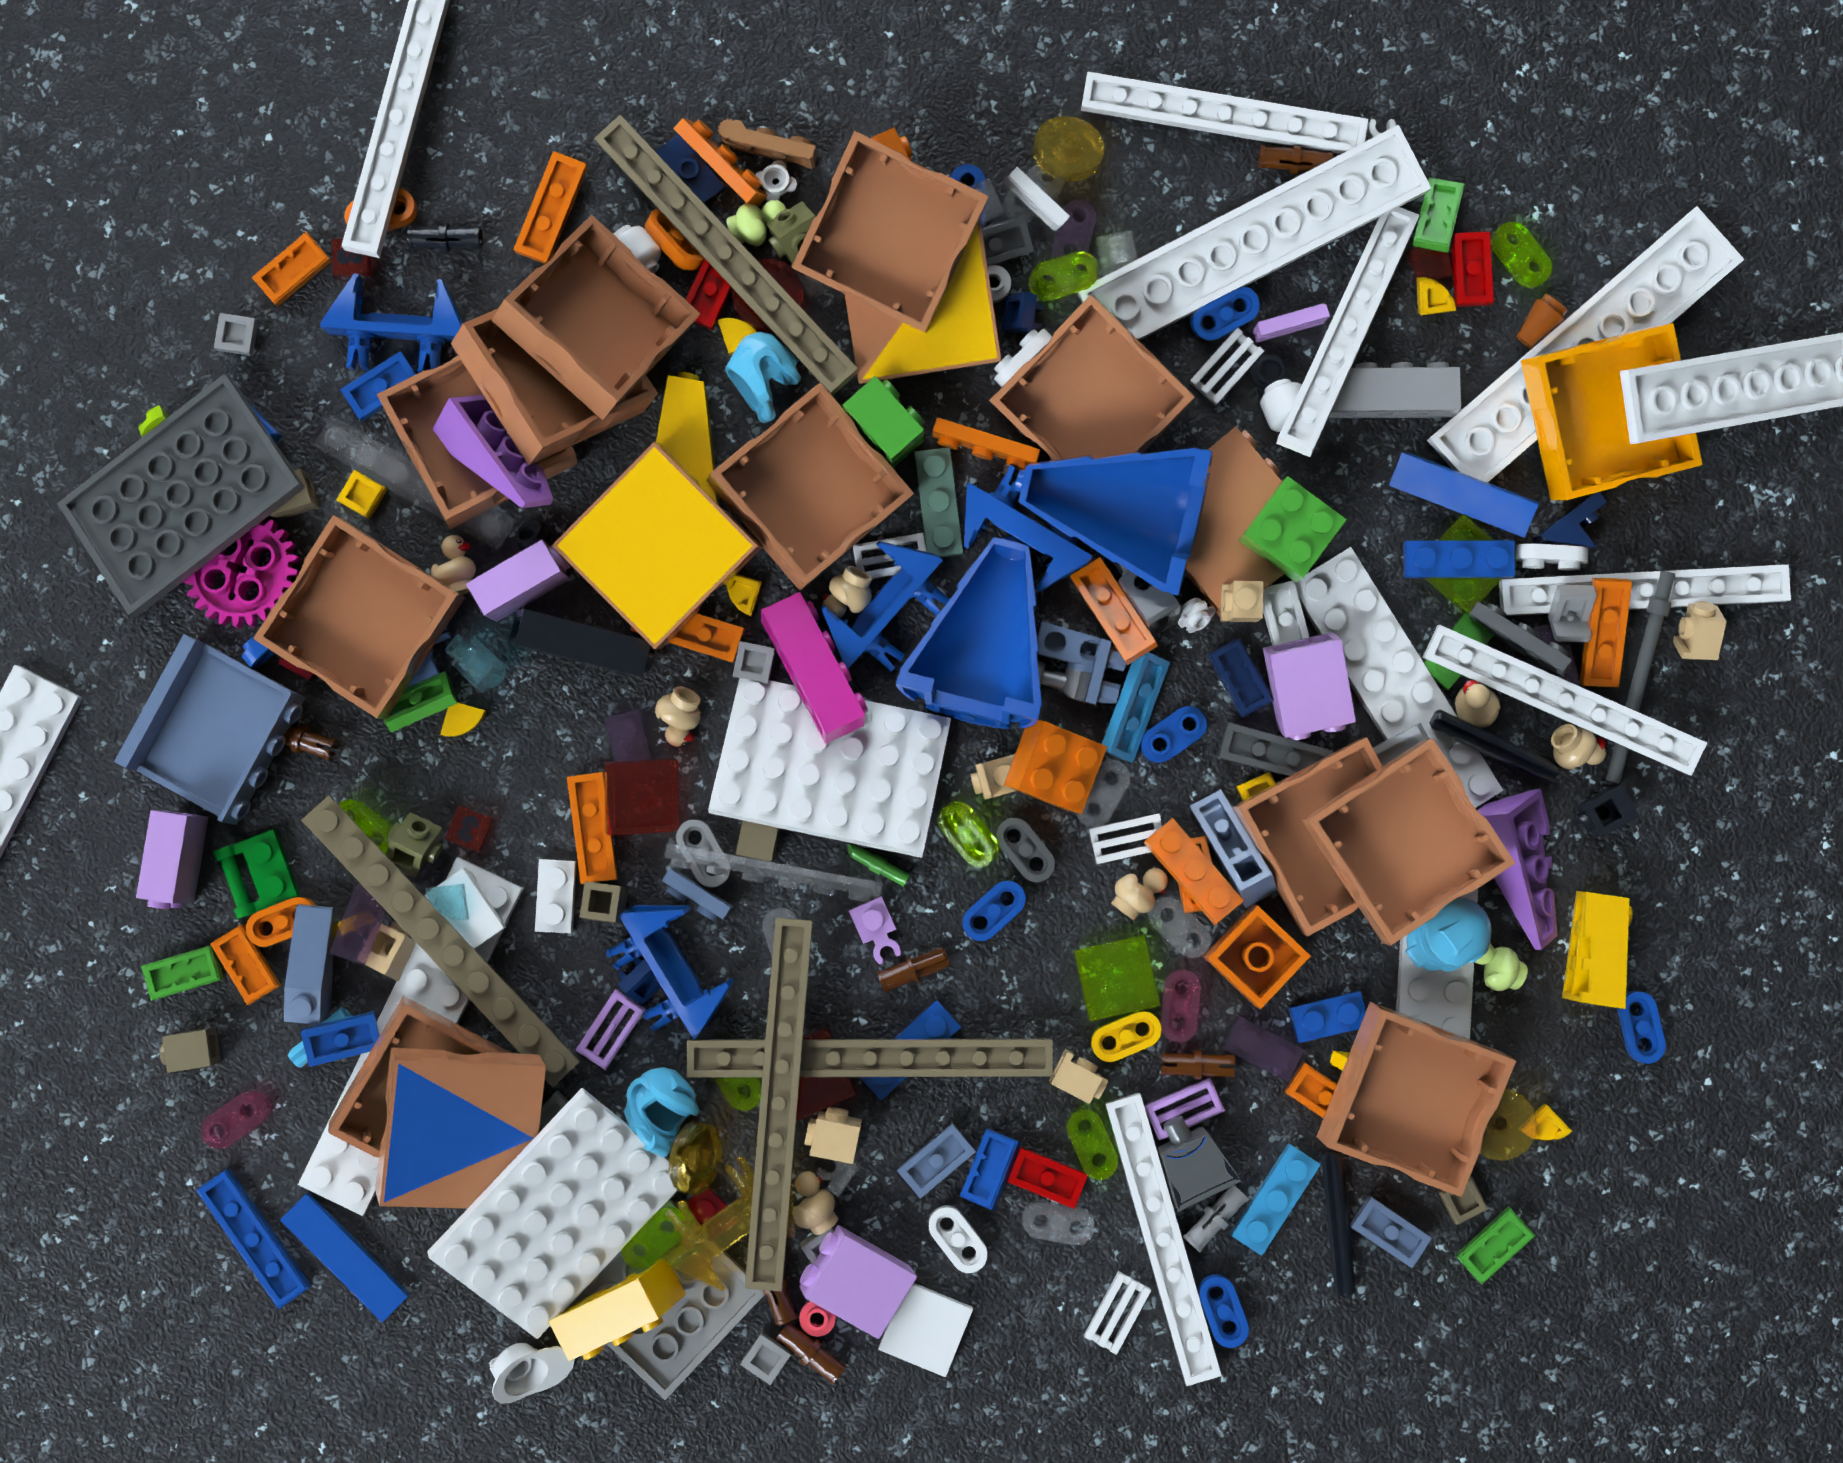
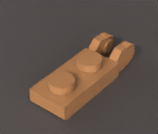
[718,118,818,169]

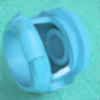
[725,332,802,423]
[1405,898,1492,972]
[624,1067,700,1157]

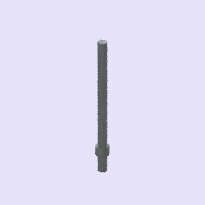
[1606,571,1675,784]

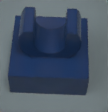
[1001,292,1045,334]
[618,958,661,1005]

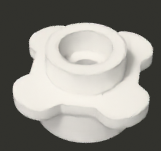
[756,160,797,201]
[1178,598,1216,633]

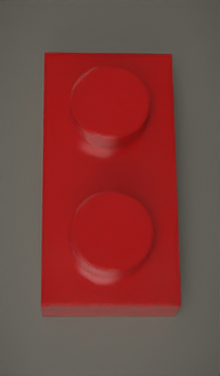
[1451,232,1494,307]
[685,259,732,331]
[1007,1146,1088,1209]

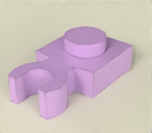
[849,896,901,964]

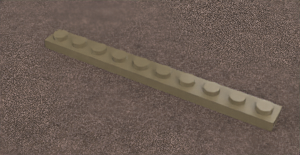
[594,115,859,396]
[301,795,580,1087]
[745,917,813,1291]
[687,1038,1053,1077]

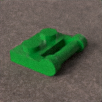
[213,829,301,920]

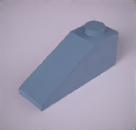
[1189,789,1277,908]
[284,904,334,1025]

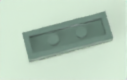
[914,447,963,558]

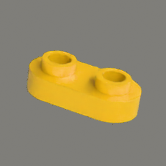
[1091,1011,1161,1062]

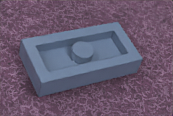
[662,868,734,921]
[897,1122,976,1199]
[1349,1195,1432,1268]

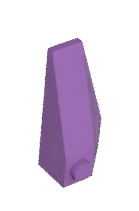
[433,395,554,508]
[1477,789,1558,950]

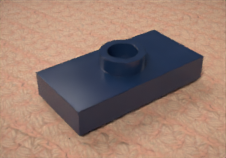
[655,134,726,206]
[1207,637,1274,718]

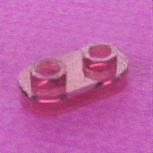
[1160,969,1201,1043]
[201,1090,271,1149]

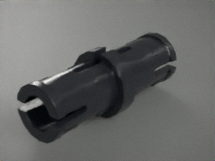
[407,223,483,252]

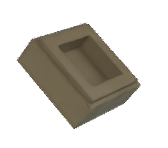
[1438,1175,1488,1225]

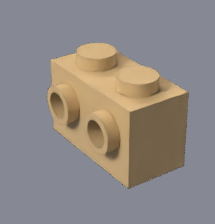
[804,1107,862,1164]

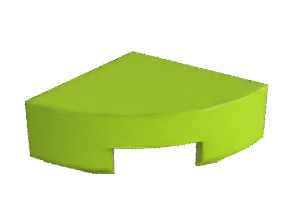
[138,405,170,438]

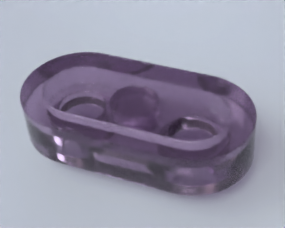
[1051,200,1096,272]

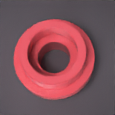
[799,1301,836,1337]

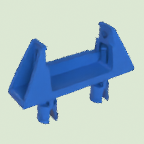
[320,274,463,373]
[964,465,1095,592]
[821,541,950,672]
[606,905,734,1040]

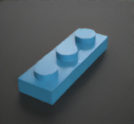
[1102,652,1170,763]
[1230,1143,1321,1256]

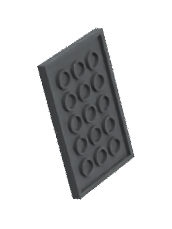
[57,373,305,618]

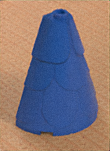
[1015,447,1213,595]
[896,537,1042,729]

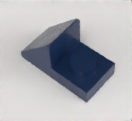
[1533,492,1607,550]

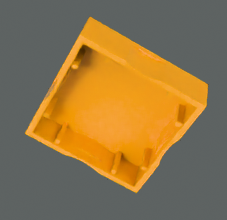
[1521,323,1703,500]

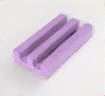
[1252,303,1330,343]
[576,989,647,1070]
[1144,1077,1225,1141]

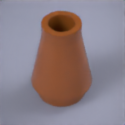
[1515,294,1567,349]

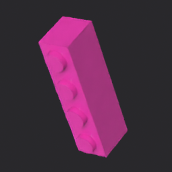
[761,592,868,745]

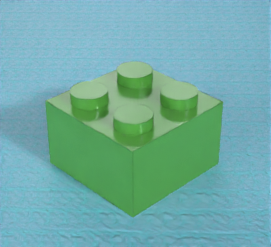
[843,376,925,469]
[1238,476,1347,583]

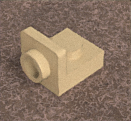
[970,754,1016,800]

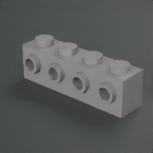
[1328,362,1461,418]

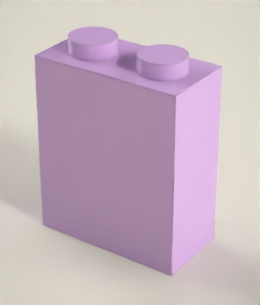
[466,540,571,622]
[1263,632,1356,740]
[136,810,209,909]
[800,1225,917,1339]

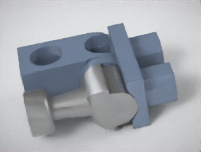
[1037,622,1126,705]

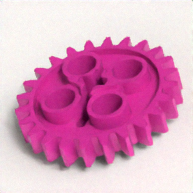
[183,519,301,629]

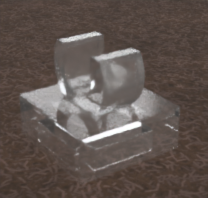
[1096,230,1137,275]
[817,1158,862,1197]

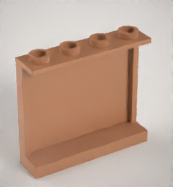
[1185,427,1284,622]

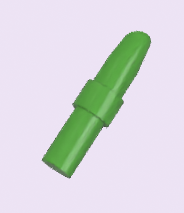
[848,844,911,887]

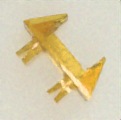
[661,1157,795,1291]

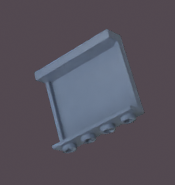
[114,634,305,825]

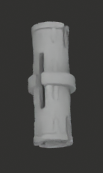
[1183,1185,1249,1252]

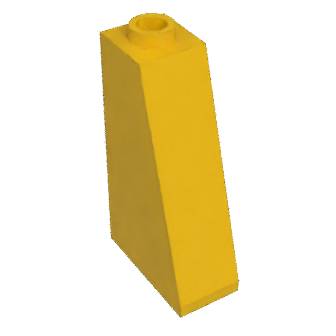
[656,372,719,506]

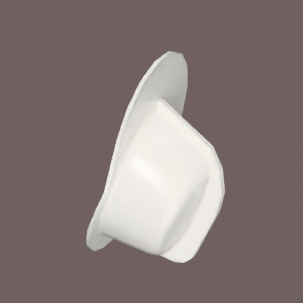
[489,1343,575,1404]

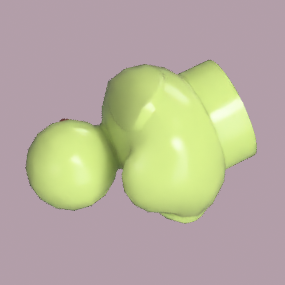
[727,200,786,246]
[1475,941,1528,991]

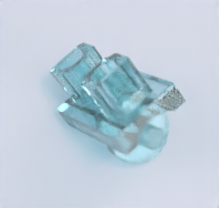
[445,634,506,693]

